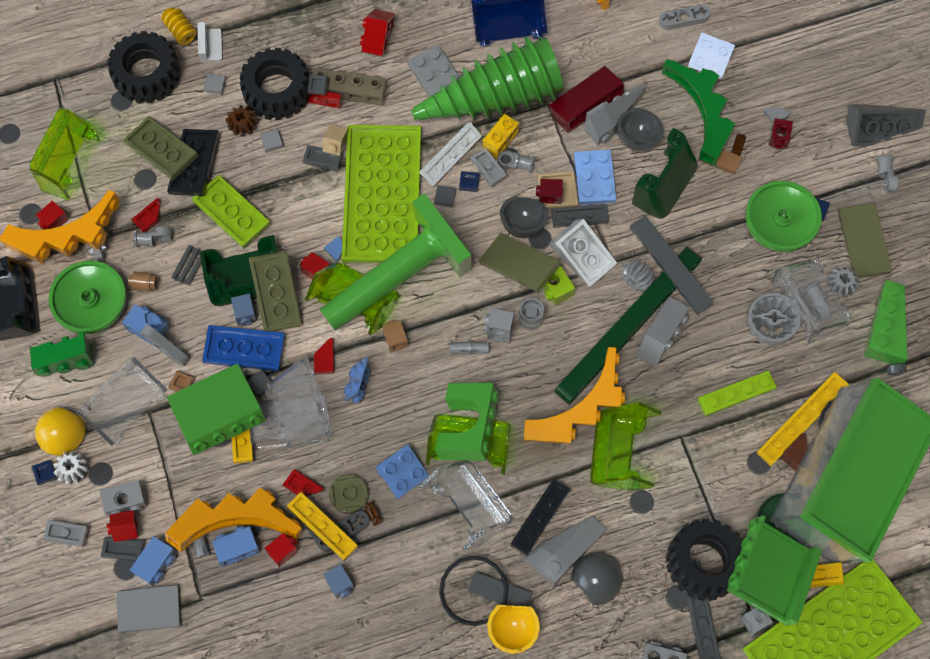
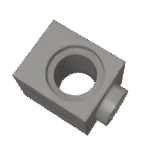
[741,608,773,636]

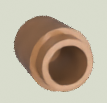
[128,271,158,292]

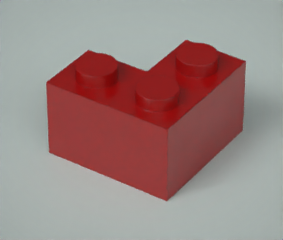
[360,9,395,56]

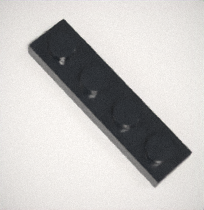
[510,479,570,556]

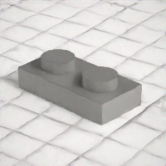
[471,148,507,188]
[43,520,88,548]

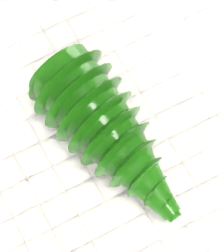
[411,36,564,121]

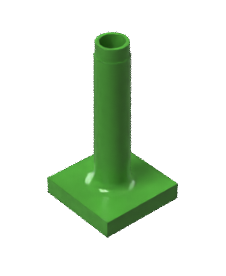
[319,193,472,331]

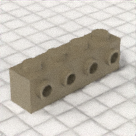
[312,68,387,106]

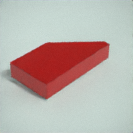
[308,92,342,109]
[131,197,160,232]
[314,338,334,375]
[283,469,324,496]

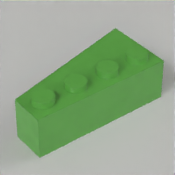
[864,280,907,365]

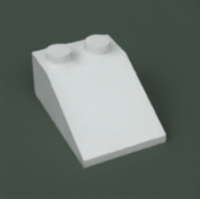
[549,219,617,287]

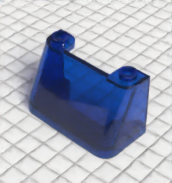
[469,0,548,46]

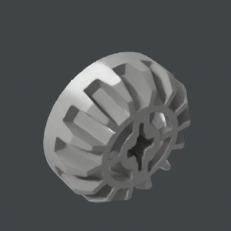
[747,293,801,346]

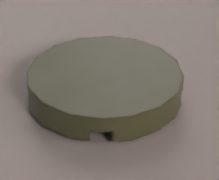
[329,474,369,514]

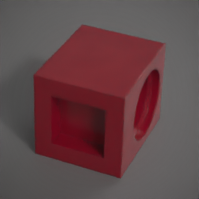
[769,118,793,149]
[536,179,563,204]

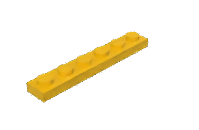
[757,372,849,466]

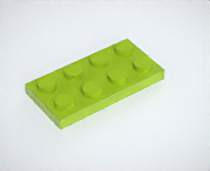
[192,175,271,249]

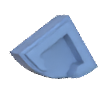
[324,236,342,263]
[140,310,163,328]

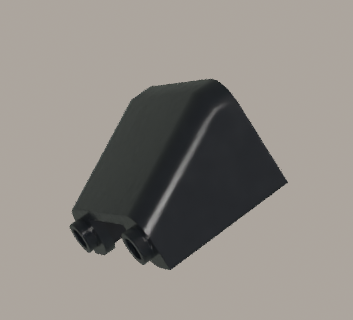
[0,256,39,341]

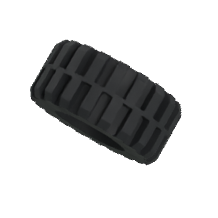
[107,31,181,103]
[239,47,310,120]
[666,519,742,601]

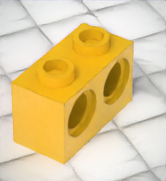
[483,114,519,160]

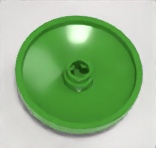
[745,181,822,252]
[49,261,127,334]

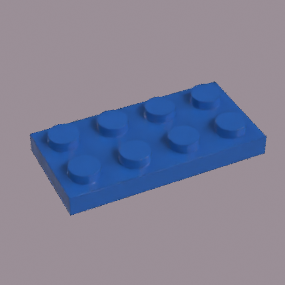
[202,325,285,371]

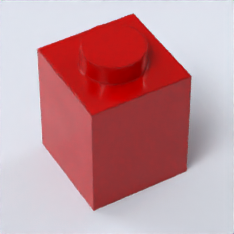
[36,200,69,230]
[300,252,331,285]
[107,510,138,542]
[265,533,298,567]

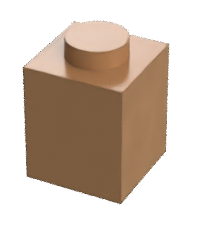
[382,320,408,353]

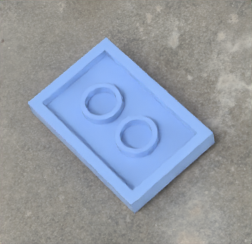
[574,150,616,205]

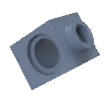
[231,294,256,326]
[323,564,354,599]

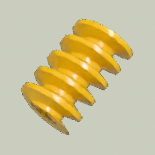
[161,7,198,46]

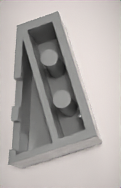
[636,296,690,367]

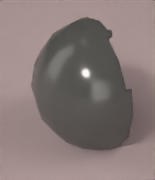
[617,108,664,151]
[500,196,548,239]
[571,553,623,605]

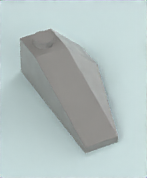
[584,84,646,146]
[524,516,607,588]

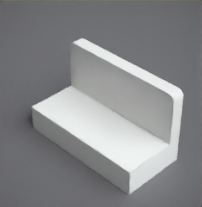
[198,22,222,63]

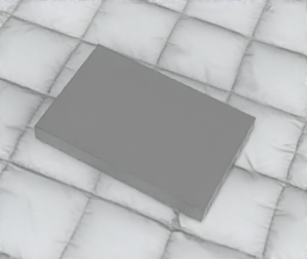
[117,585,181,633]

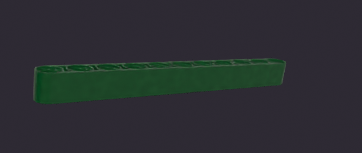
[554,246,702,405]

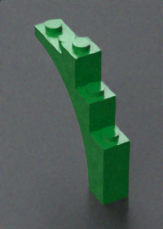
[662,59,735,167]

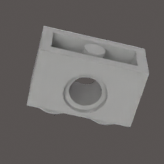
[100,480,147,518]

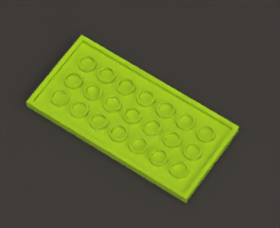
[342,125,421,263]
[742,559,923,659]

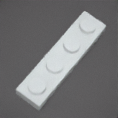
[419,122,482,186]

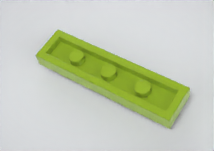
[697,370,777,417]

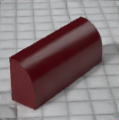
[549,66,624,133]

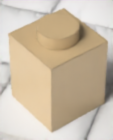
[322,124,348,156]

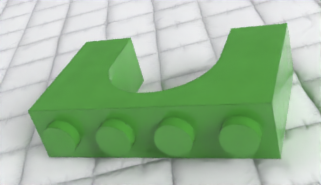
[435,383,500,461]

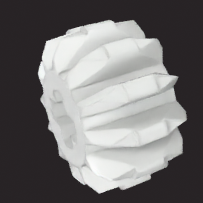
[53,450,88,485]

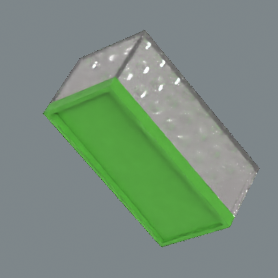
[770,378,930,564]

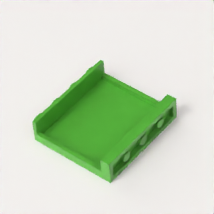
[167,363,266,455]
[727,515,822,626]

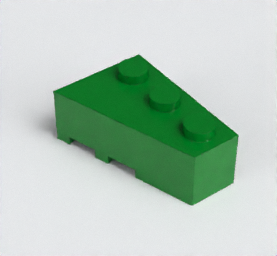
[30,331,94,377]

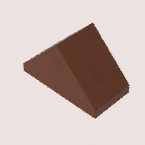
[780,433,809,477]

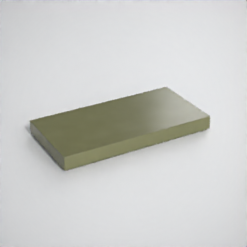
[123,116,199,181]
[838,203,892,278]
[478,233,560,293]
[249,251,302,332]

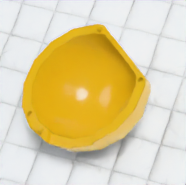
[35,407,85,456]
[487,605,540,654]

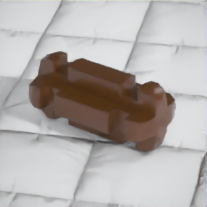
[731,133,746,156]
[364,501,383,526]

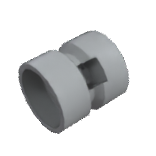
[519,298,544,331]

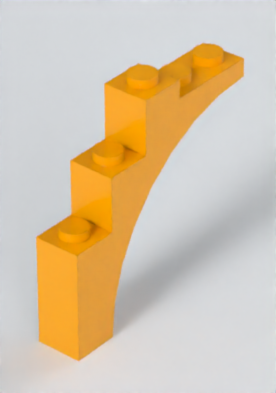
[0,190,121,264]
[523,347,625,444]
[165,488,302,552]

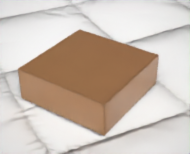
[168,371,195,392]

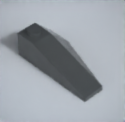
[846,104,926,146]

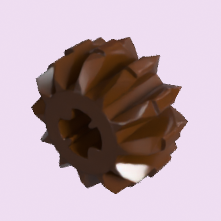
[226,105,257,137]

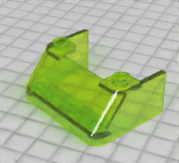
[30,107,100,201]
[305,262,400,335]
[590,402,661,491]
[426,414,511,475]

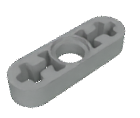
[659,5,710,30]
[140,325,189,366]

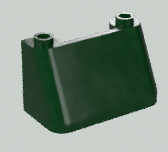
[632,127,698,219]
[200,235,278,306]

